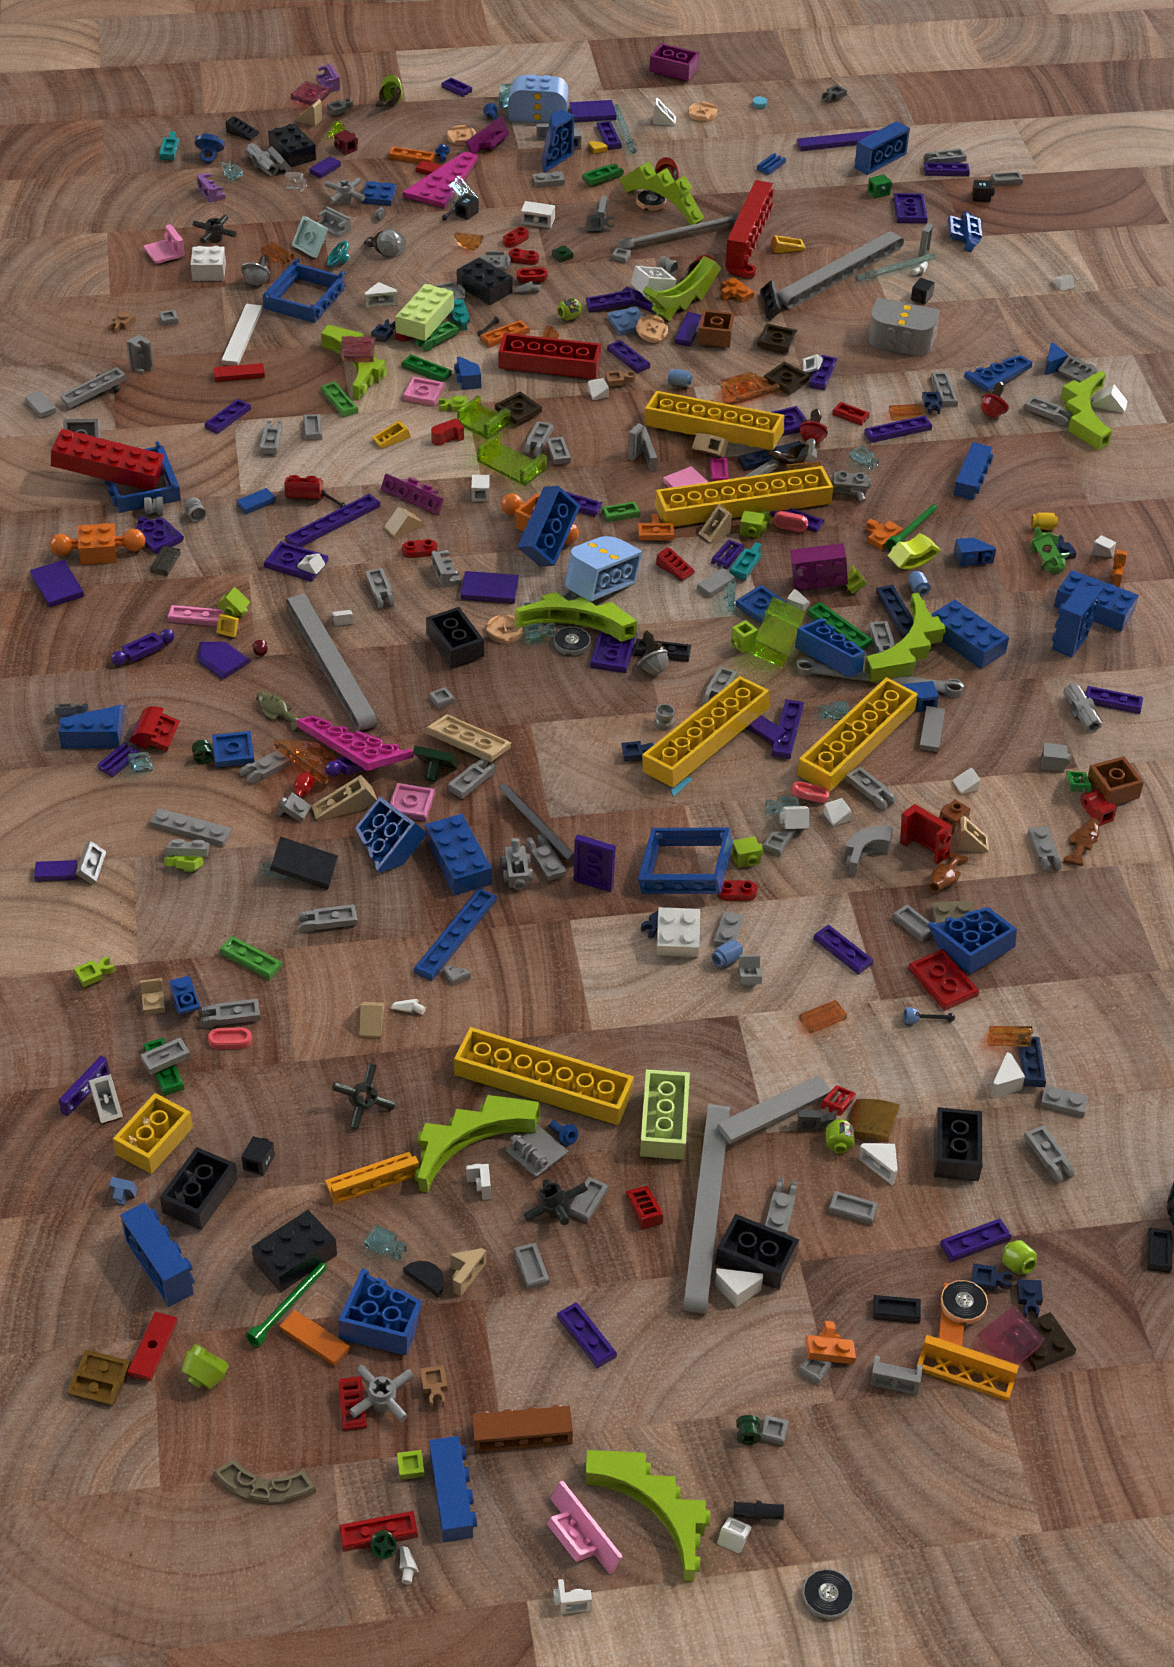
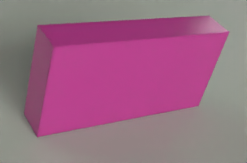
[710,458,729,482]

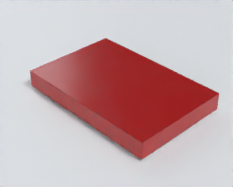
[908,949,979,1011]

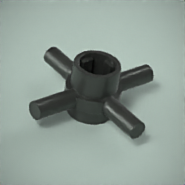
[192,215,237,244]
[332,1063,396,1129]
[523,1179,588,1225]

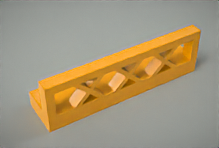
[325,1151,419,1205]
[916,1334,1019,1401]

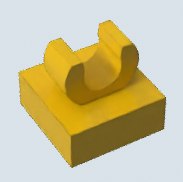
[216,614,239,637]

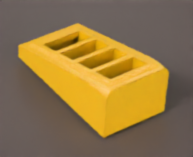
[770,235,806,253]
[371,420,411,449]

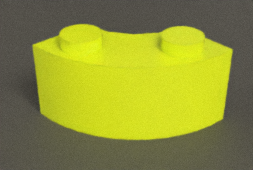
[887,533,941,569]

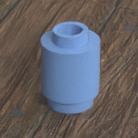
[668,369,693,388]
[908,571,931,597]
[711,940,743,968]

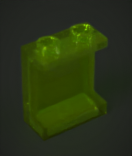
[457,395,510,440]

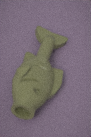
[256,691,306,732]

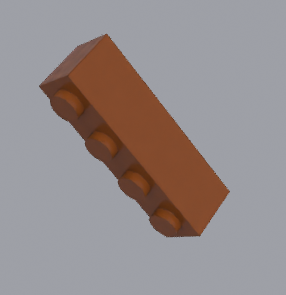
[472,1405,573,1453]

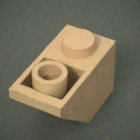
[692,433,729,458]

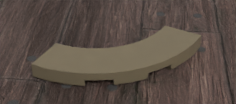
[213,1458,316,1504]

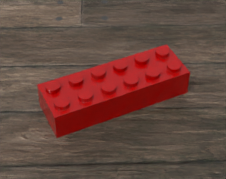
[498,333,601,379]
[50,428,164,491]

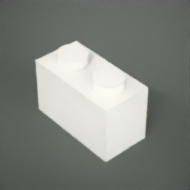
[521,201,555,229]

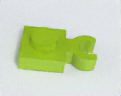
[439,395,468,412]
[846,565,867,594]
[164,855,203,872]
[74,957,115,987]

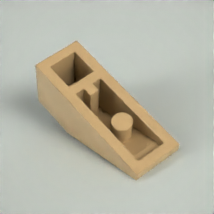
[312,775,377,821]

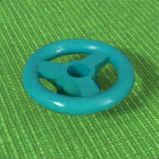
[327,240,350,267]

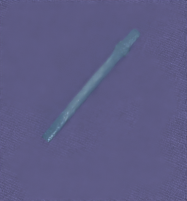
[614,104,637,154]
[855,253,936,282]

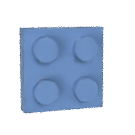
[607,307,644,336]

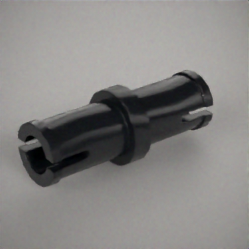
[733,1500,784,1521]

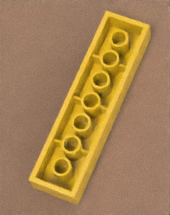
[645,391,784,450]
[642,676,770,788]
[797,677,918,792]
[454,1027,634,1126]

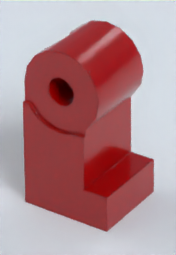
[431,418,464,445]
[1081,789,1117,826]

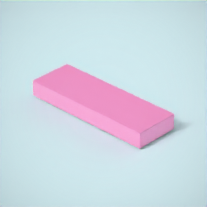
[167,605,226,626]

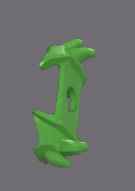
[1031,527,1069,575]

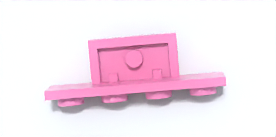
[547,1481,623,1575]

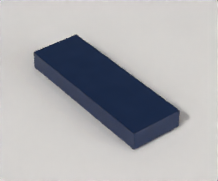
[1017,1036,1046,1087]

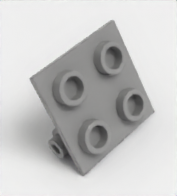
[505,1125,569,1177]

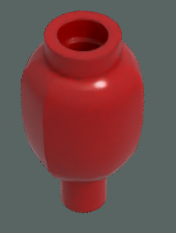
[293,771,315,798]

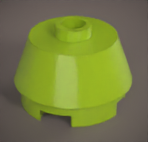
[181,1344,229,1390]

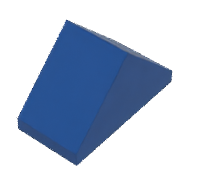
[1045,343,1068,375]

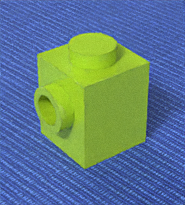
[739,511,767,539]
[216,587,250,618]
[730,620,758,654]
[731,836,763,868]

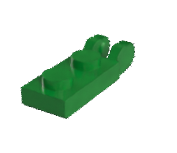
[582,163,624,186]
[416,321,459,351]

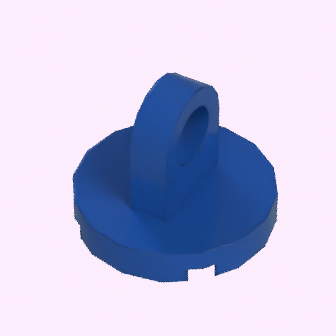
[194,133,225,164]

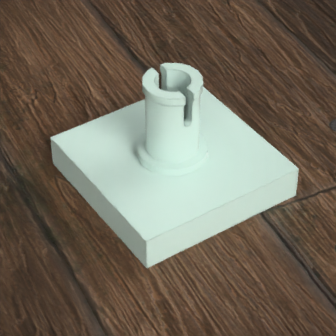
[292,216,328,258]

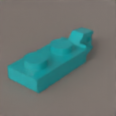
[159,131,179,161]
[450,299,470,331]
[730,542,762,580]

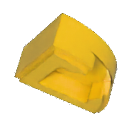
[588,141,608,154]

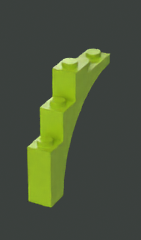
[619,161,704,225]
[642,256,721,322]
[321,324,388,400]
[1061,371,1113,450]
[514,592,637,642]
[864,593,946,682]
[415,1095,540,1192]
[585,1450,710,1582]

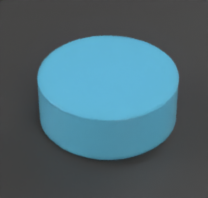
[752,96,767,109]

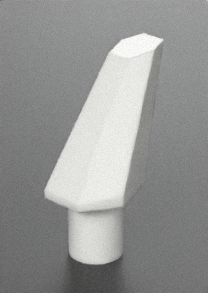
[912,261,928,276]
[390,999,426,1015]
[399,1546,419,1585]

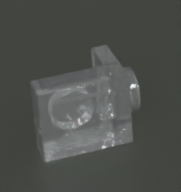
[285,172,307,194]

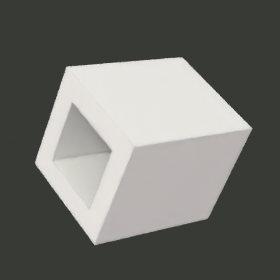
[471,475,490,502]
[779,806,809,829]

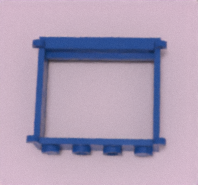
[262,259,345,323]
[104,441,181,513]

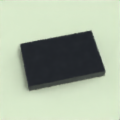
[270,836,338,889]

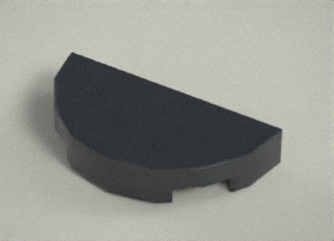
[403,1261,444,1298]

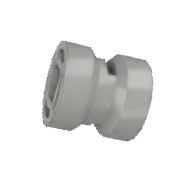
[657,256,679,276]
[144,497,164,515]
[184,497,206,522]
[655,704,675,731]

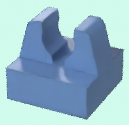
[109,1177,138,1205]

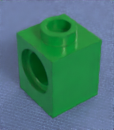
[867,174,892,199]

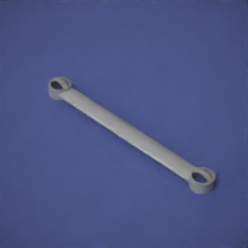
[618,212,740,250]
[796,657,964,698]

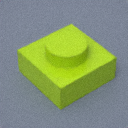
[397,1450,425,1480]

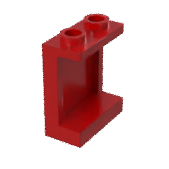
[900,804,952,864]

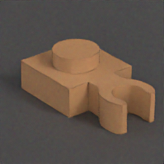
[108,311,136,333]
[605,370,635,387]
[420,1365,448,1408]

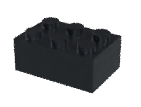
[268,124,316,167]
[457,257,513,305]
[426,607,484,668]
[934,1107,983,1181]
[160,1147,237,1230]
[251,1210,337,1293]
[715,1214,799,1290]

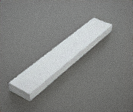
[221,304,262,366]

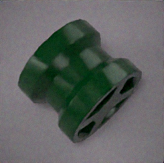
[192,740,213,764]
[736,1415,761,1445]
[370,1530,397,1559]

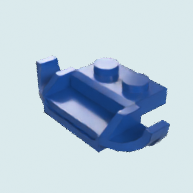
[947,211,983,252]

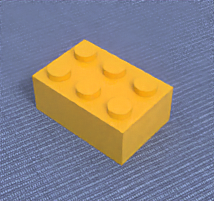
[113,1093,193,1174]

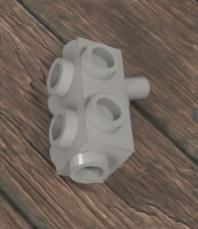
[829,470,871,503]
[501,838,533,890]

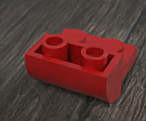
[284,475,323,499]
[129,706,180,752]

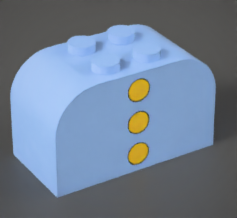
[508,74,569,123]
[565,536,643,602]

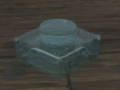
[128,752,153,773]

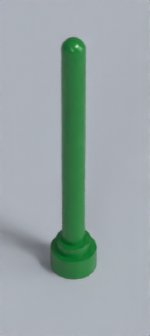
[886,504,937,550]
[245,1263,327,1348]

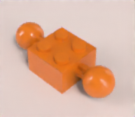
[501,493,579,544]
[49,523,145,565]

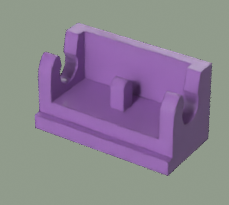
[316,63,340,93]
[196,173,226,203]

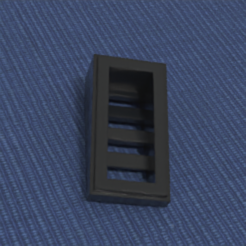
[226,116,259,140]

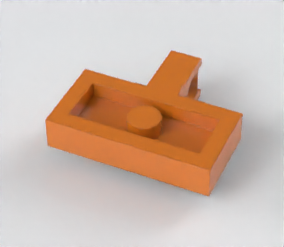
[721,277,754,302]
[638,514,674,541]
[865,519,903,550]
[1110,549,1128,587]
[805,1321,856,1365]

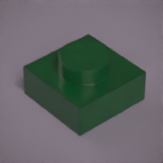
[552,245,573,263]

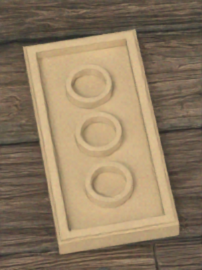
[425,714,511,762]

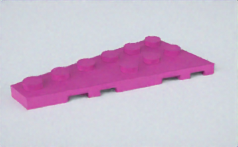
[403,152,478,208]
[296,715,414,771]

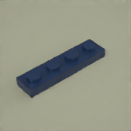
[738,441,802,471]
[876,585,913,639]

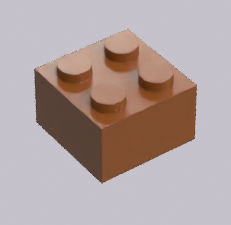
[698,309,735,348]
[1088,756,1144,805]

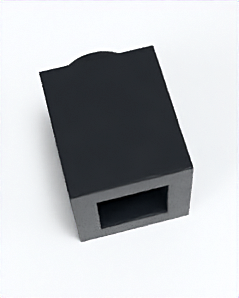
[972,180,995,202]
[455,194,479,220]
[911,277,935,305]
[241,1136,275,1176]

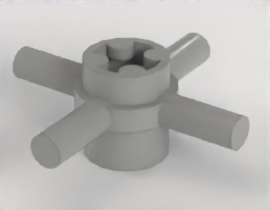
[325,178,365,204]
[349,1365,414,1422]

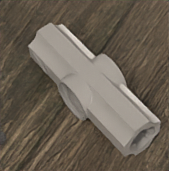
[245,143,278,177]
[1063,683,1102,733]

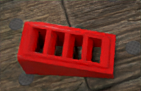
[656,547,695,581]
[626,1185,663,1230]
[338,1376,367,1431]

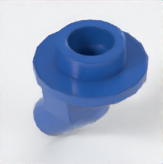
[483,103,499,120]
[435,144,450,162]
[548,1120,578,1146]

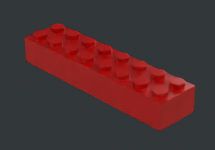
[725,180,775,270]

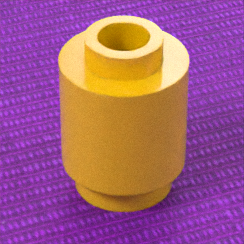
[1031,512,1058,530]

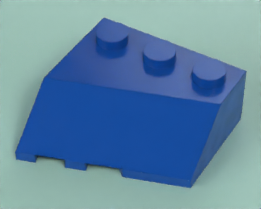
[541,109,574,173]
[1052,585,1105,658]
[58,705,125,748]
[355,797,428,872]
[928,907,1017,974]
[338,1268,422,1356]

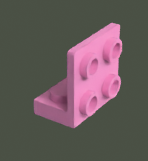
[144,224,185,264]

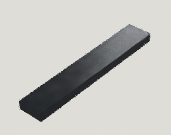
[499,783,574,864]

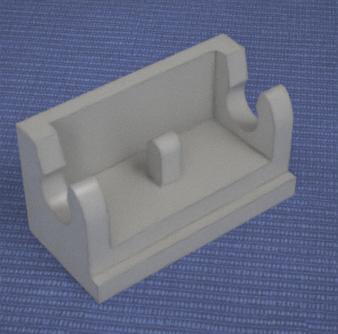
[317,206,351,238]
[126,334,154,374]
[432,550,461,588]
[870,1355,923,1395]

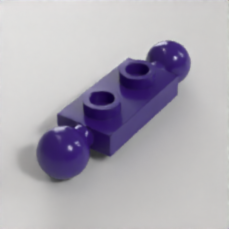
[111,629,175,666]
[325,757,367,777]

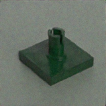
[413,745,459,782]

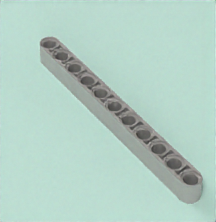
[778,231,904,309]
[286,594,377,732]
[683,1104,730,1314]

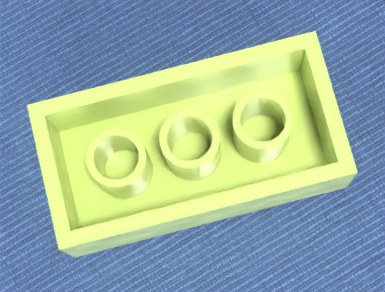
[396,284,454,341]
[640,1069,690,1160]

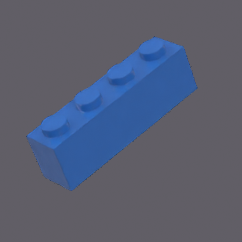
[954,442,994,500]
[429,1436,477,1542]

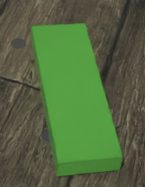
[320,381,358,418]
[219,936,283,980]

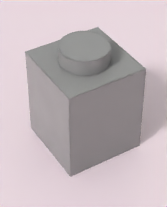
[1041,743,1071,772]

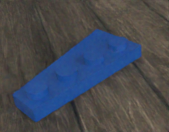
[964,355,1033,392]

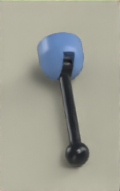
[903,1007,955,1024]

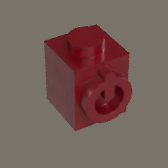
[334,130,358,155]

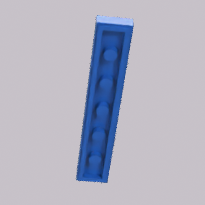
[414,888,497,981]

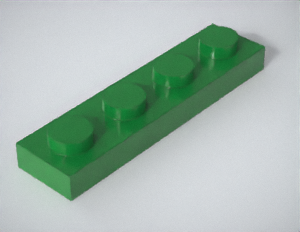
[807,602,872,650]

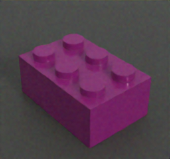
[649,43,700,81]
[790,543,848,591]

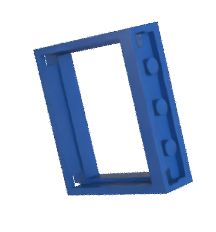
[638,827,733,894]

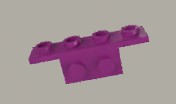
[465,116,509,154]
[380,473,444,515]

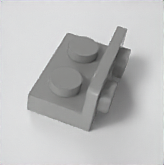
[1058,355,1097,383]

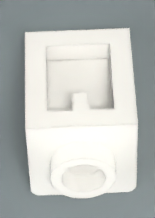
[466,1164,491,1200]
[553,1579,592,1615]

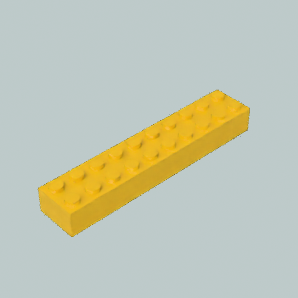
[655,466,833,527]

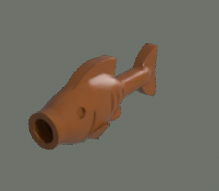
[1063,818,1100,866]
[929,852,968,893]

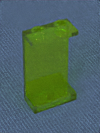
[477,432,547,486]
[749,597,806,668]

